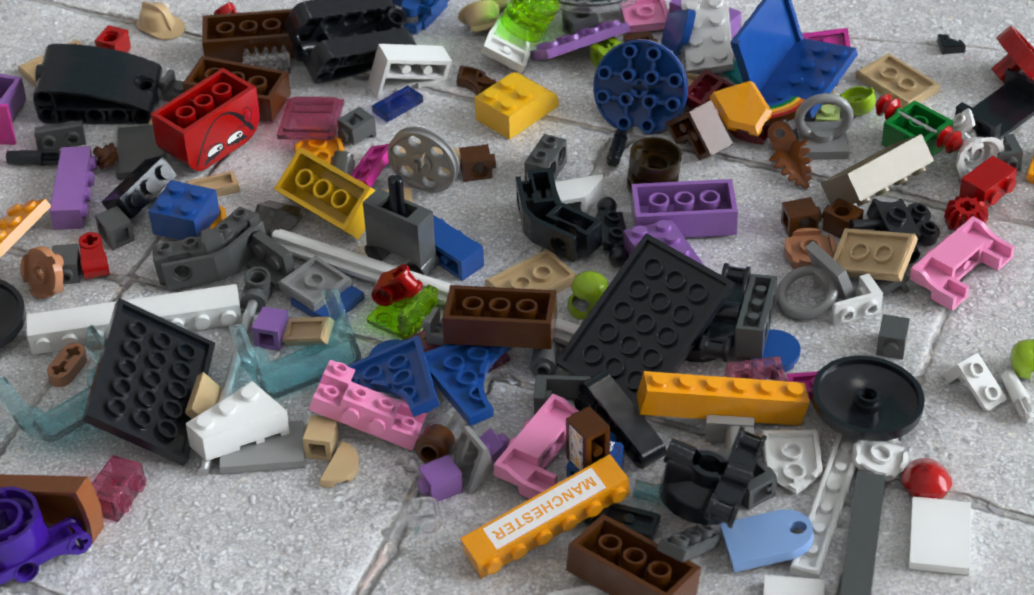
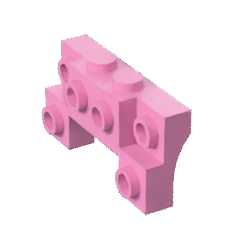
[910,216,1015,311]
[308,360,427,451]
[494,394,579,499]

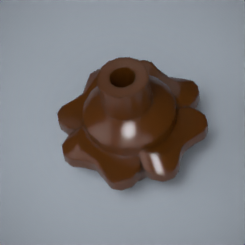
[93,143,119,170]

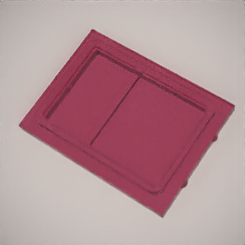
[277,96,344,140]

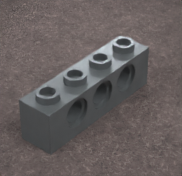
[735,274,777,359]

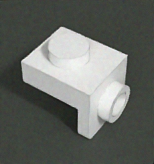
[952,108,977,141]

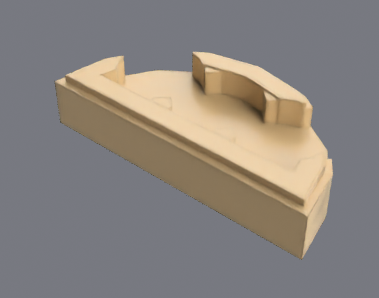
[320,441,360,488]

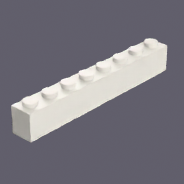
[26,284,242,355]

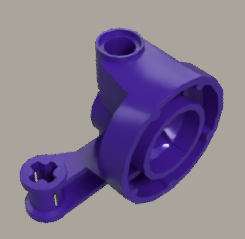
[0,487,92,585]

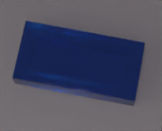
[372,85,423,123]

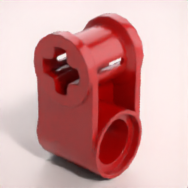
[78,232,110,280]
[371,264,423,306]

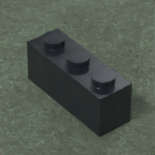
[102,155,177,219]

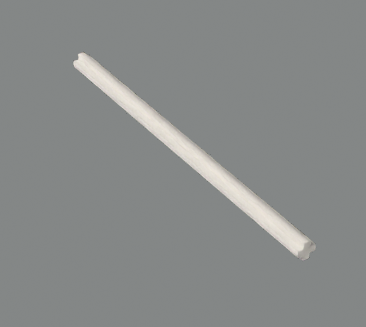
[272,229,580,346]

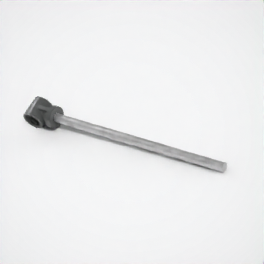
[198,267,272,475]

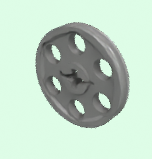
[387,126,459,193]

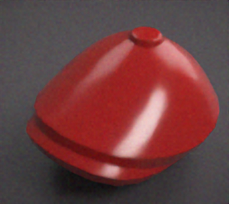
[901,458,952,499]

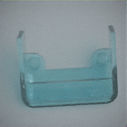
[228,288,361,399]
[0,325,104,442]

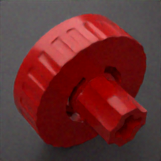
[991,25,1034,83]

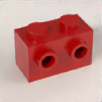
[959,156,1017,208]

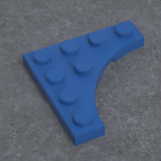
[319,335,440,417]
[425,344,512,426]

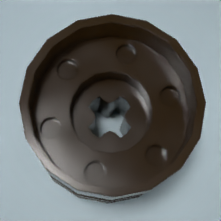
[626,137,682,194]

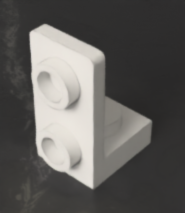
[831,274,883,325]
[943,353,1007,412]

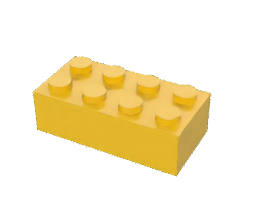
[274,147,375,240]

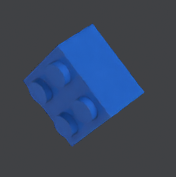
[148,180,220,240]

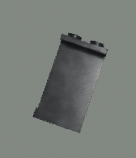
[955,68,1034,140]

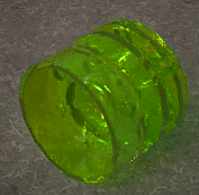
[500,0,560,43]

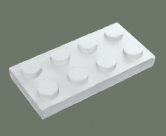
[681,0,734,75]

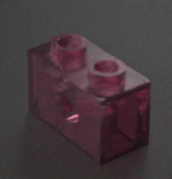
[92,455,147,522]

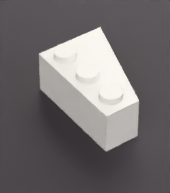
[368,44,452,99]
[186,381,290,461]

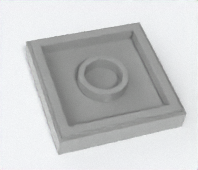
[278,256,352,312]

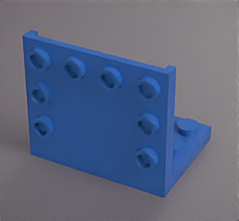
[730,0,858,119]

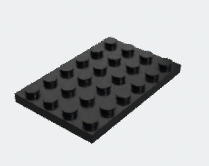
[555,233,736,418]
[82,298,215,466]

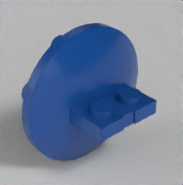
[593,39,688,135]

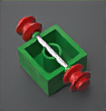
[875,94,963,157]

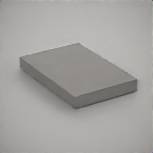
[220,420,305,474]

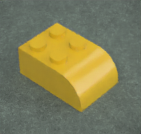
[474,72,559,139]

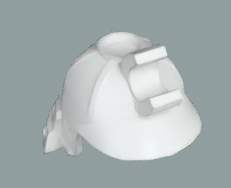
[955,137,1005,179]

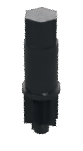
[6,149,61,166]

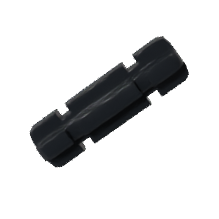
[606,129,628,166]

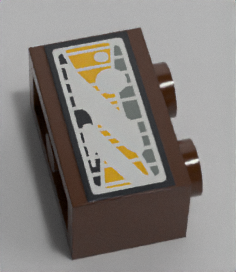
[566,406,610,471]

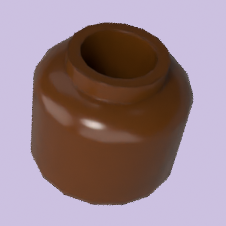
[415,424,456,463]

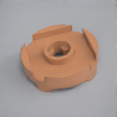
[784,228,836,269]
[20,246,64,299]

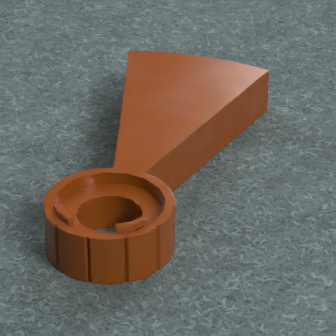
[0,474,104,544]

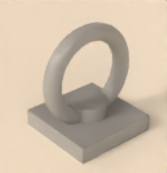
[795,93,853,160]
[776,241,856,320]

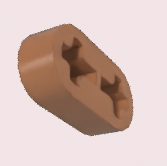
[47,343,87,387]

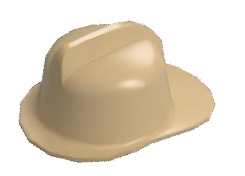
[458,0,509,33]
[136,1,186,40]

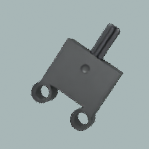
[363,174,439,276]

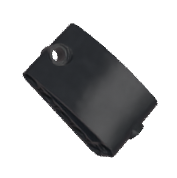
[284,0,417,84]
[33,44,163,124]

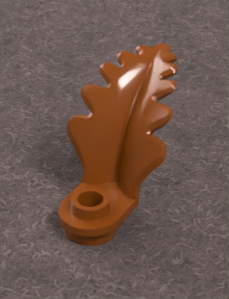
[768,121,812,189]

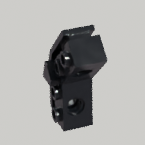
[515,168,602,262]

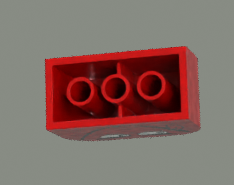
[151,68,260,171]

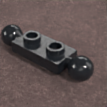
[596,197,629,267]

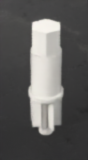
[1001,370,1034,423]

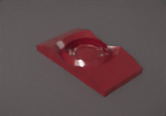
[686,69,785,145]

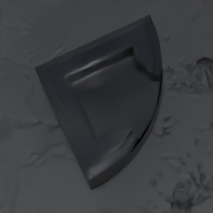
[937,34,966,54]

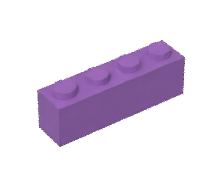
[50,146,97,230]

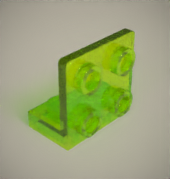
[366,284,439,340]

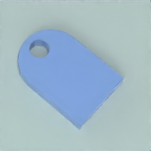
[720,509,814,573]

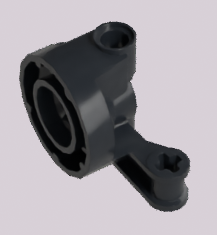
[685,263,751,363]
[659,426,767,529]

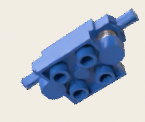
[392,0,449,34]

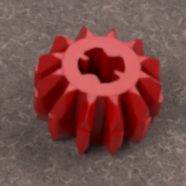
[944,195,989,231]

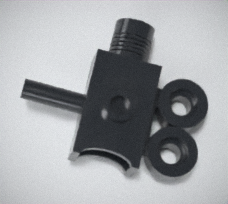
[849,199,940,264]

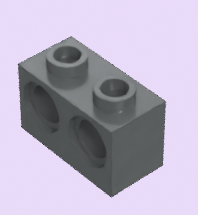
[524,134,567,181]

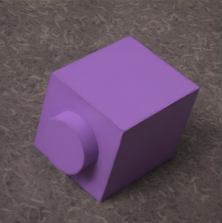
[252,307,289,351]
[417,455,463,504]

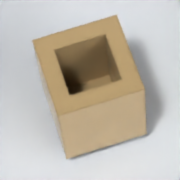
[303,415,340,461]

